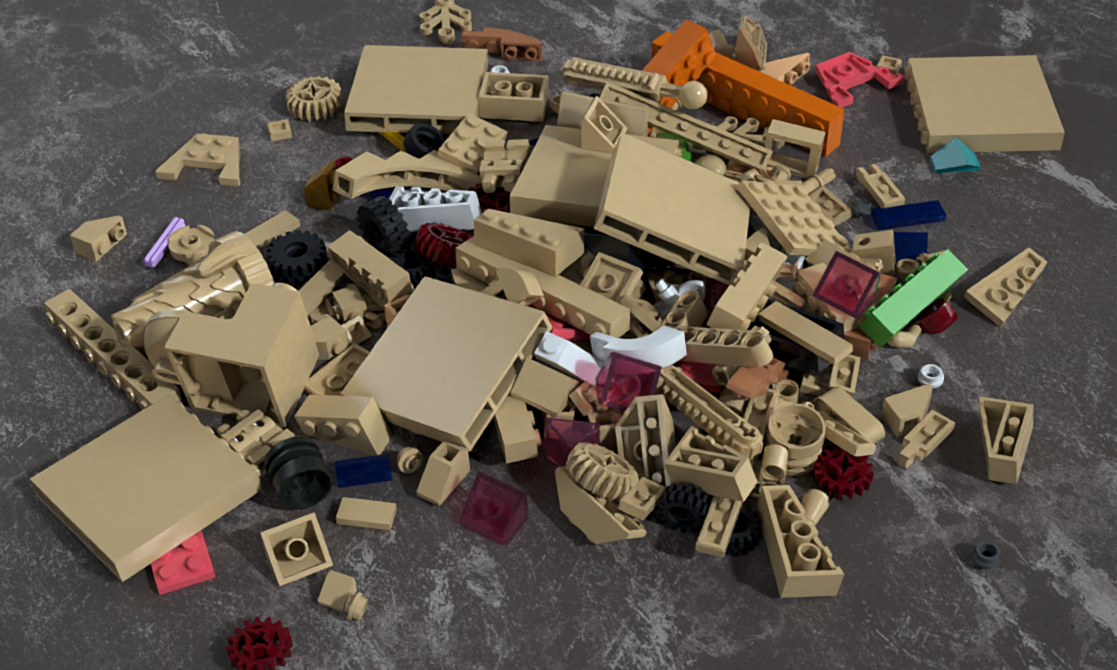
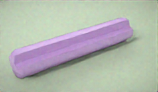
[143,217,185,269]

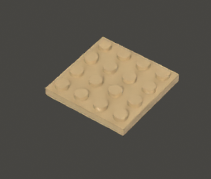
[736,180,851,256]

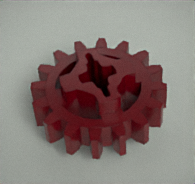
[813,446,874,500]
[226,616,293,670]

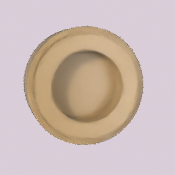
[895,259,920,280]

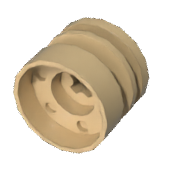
[765,403,826,477]

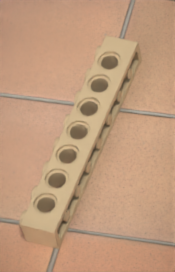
[44,289,183,410]

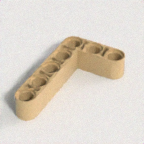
[658,290,773,367]

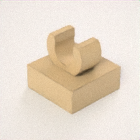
[569,380,605,416]

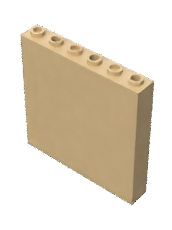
[344,45,488,134]
[904,55,1065,153]
[510,125,682,226]
[594,133,750,286]
[340,276,552,452]
[30,395,262,582]

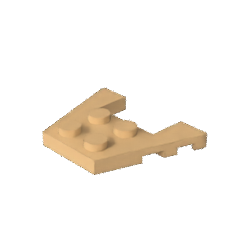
[155,134,240,186]

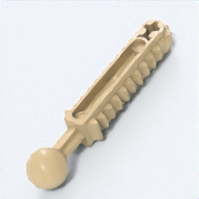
[560,57,707,110]
[645,364,763,460]

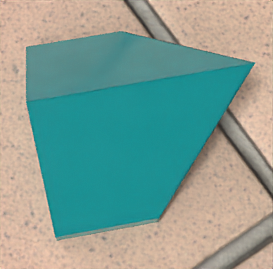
[930,137,981,174]

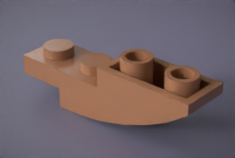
[462,27,543,62]
[726,358,789,400]

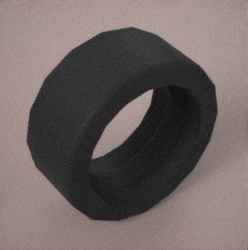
[403,123,446,159]

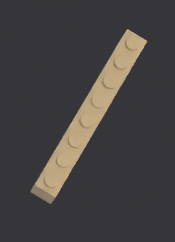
[456,236,630,338]

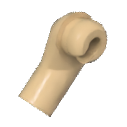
[888,325,921,348]

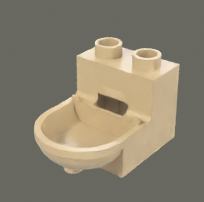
[144,283,319,428]

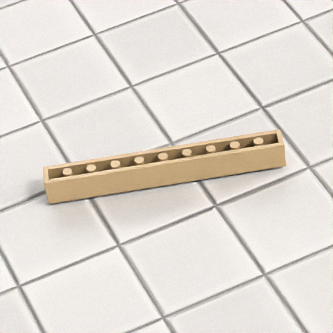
[451,268,541,463]

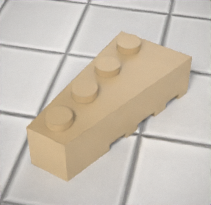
[327,230,414,311]
[756,485,844,598]

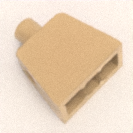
[845,230,896,277]

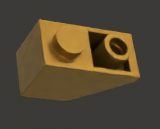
[303,161,341,211]

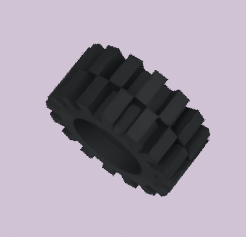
[390,247,434,286]
[657,482,711,533]
[725,503,762,556]

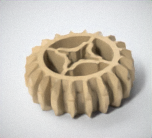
[285,76,343,122]
[566,442,639,502]

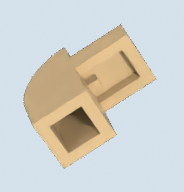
[481,268,544,306]

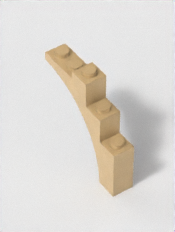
[333,150,482,199]

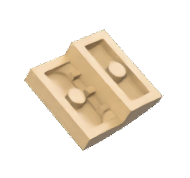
[809,186,853,226]
[799,354,861,397]

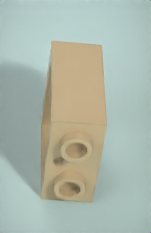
[762,119,826,179]

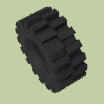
[357,196,411,258]
[266,230,328,287]

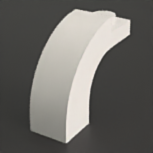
[590,326,687,373]

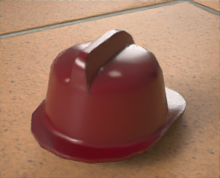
[903,292,958,334]

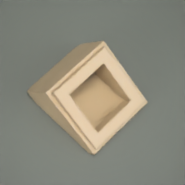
[317,570,357,612]

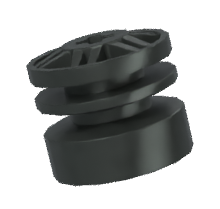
[264,436,333,510]

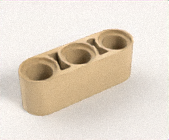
[814,386,885,444]

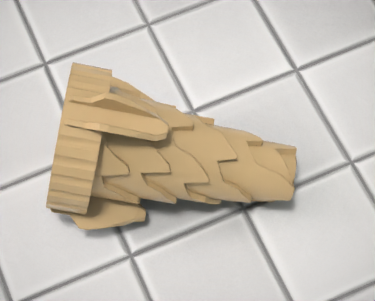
[111,231,275,347]

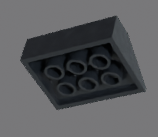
[584,230,676,272]

